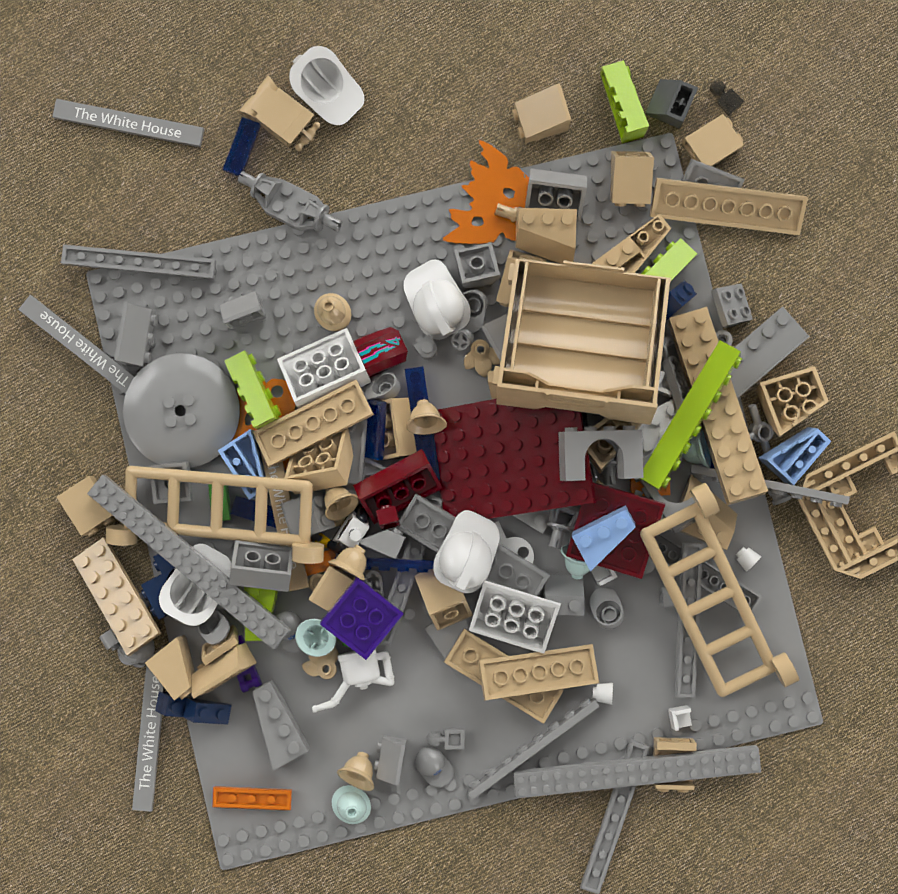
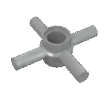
[748,404,774,454]

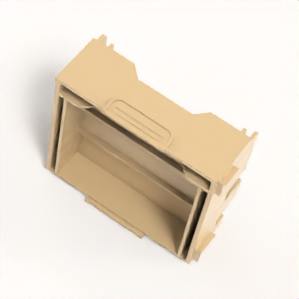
[492,258,671,425]

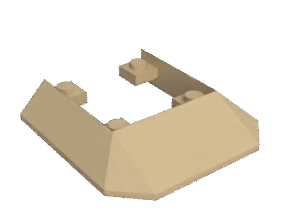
[798,431,898,579]

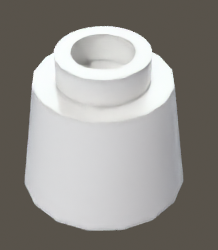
[736,547,762,572]
[593,683,613,705]

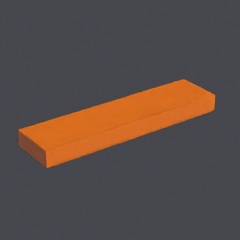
[212,786,292,810]

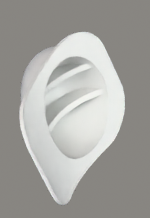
[289,46,364,125]
[404,259,471,340]
[433,510,500,593]
[159,544,231,626]

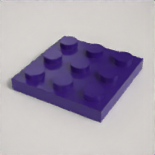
[320,577,404,660]

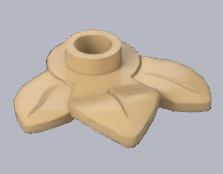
[464,339,501,377]
[302,646,339,679]

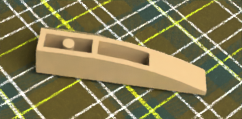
[592,214,671,273]

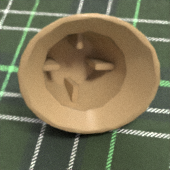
[314,293,351,331]
[406,399,447,435]
[324,486,359,521]
[328,544,366,581]
[337,752,374,791]

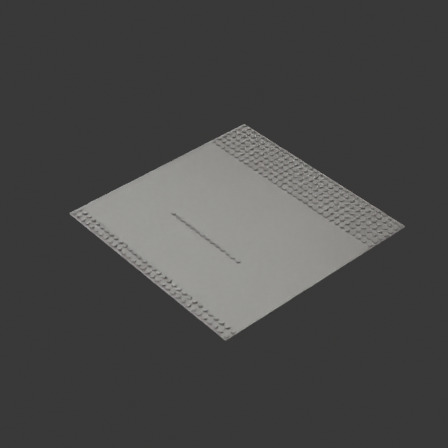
[86,133,823,870]

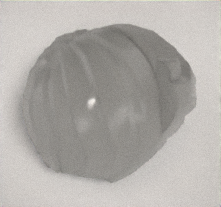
[117,640,155,668]

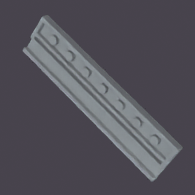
[699,307,810,429]

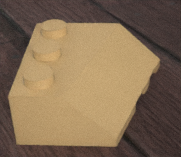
[515,208,577,264]
[756,366,829,437]
[284,428,353,495]
[679,474,737,550]

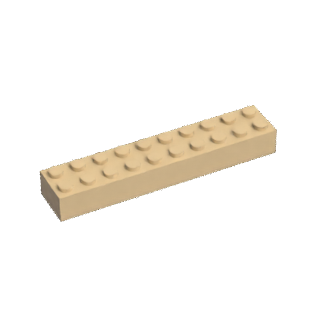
[668,307,768,505]

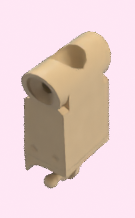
[238,75,320,151]

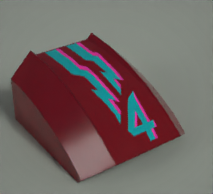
[353,327,408,378]

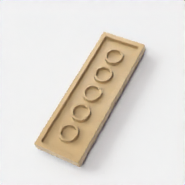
[253,380,374,467]
[72,537,162,656]
[444,628,564,724]
[478,644,599,701]

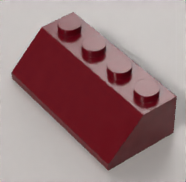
[353,449,443,524]

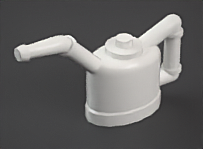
[312,649,395,713]

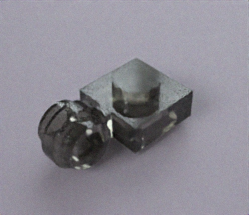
[709,80,744,116]

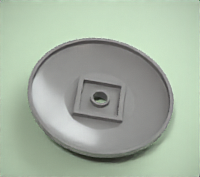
[123,353,240,468]

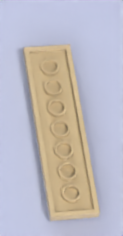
[650,178,808,235]

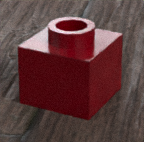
[376,505,401,530]

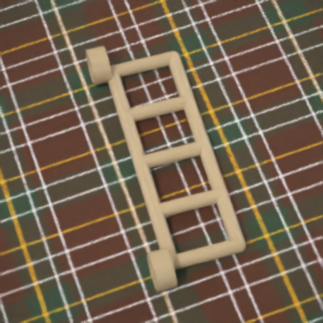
[106,466,324,564]
[640,483,799,697]

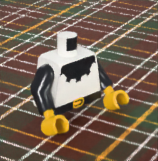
[315,503,369,554]

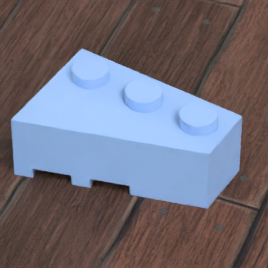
[758,427,831,485]
[218,429,266,500]
[572,505,635,572]

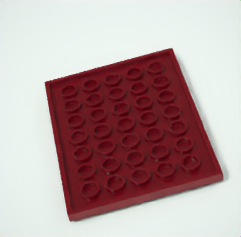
[432,398,596,519]

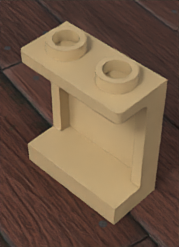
[682,114,744,166]
[57,476,115,537]
[653,737,697,793]

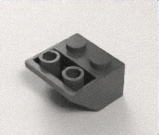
[645,79,698,129]

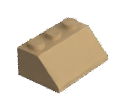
[368,398,416,462]
[192,643,257,699]

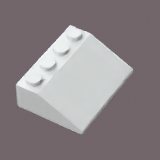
[277,328,371,409]
[469,581,561,654]

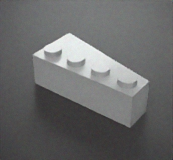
[252,679,310,771]

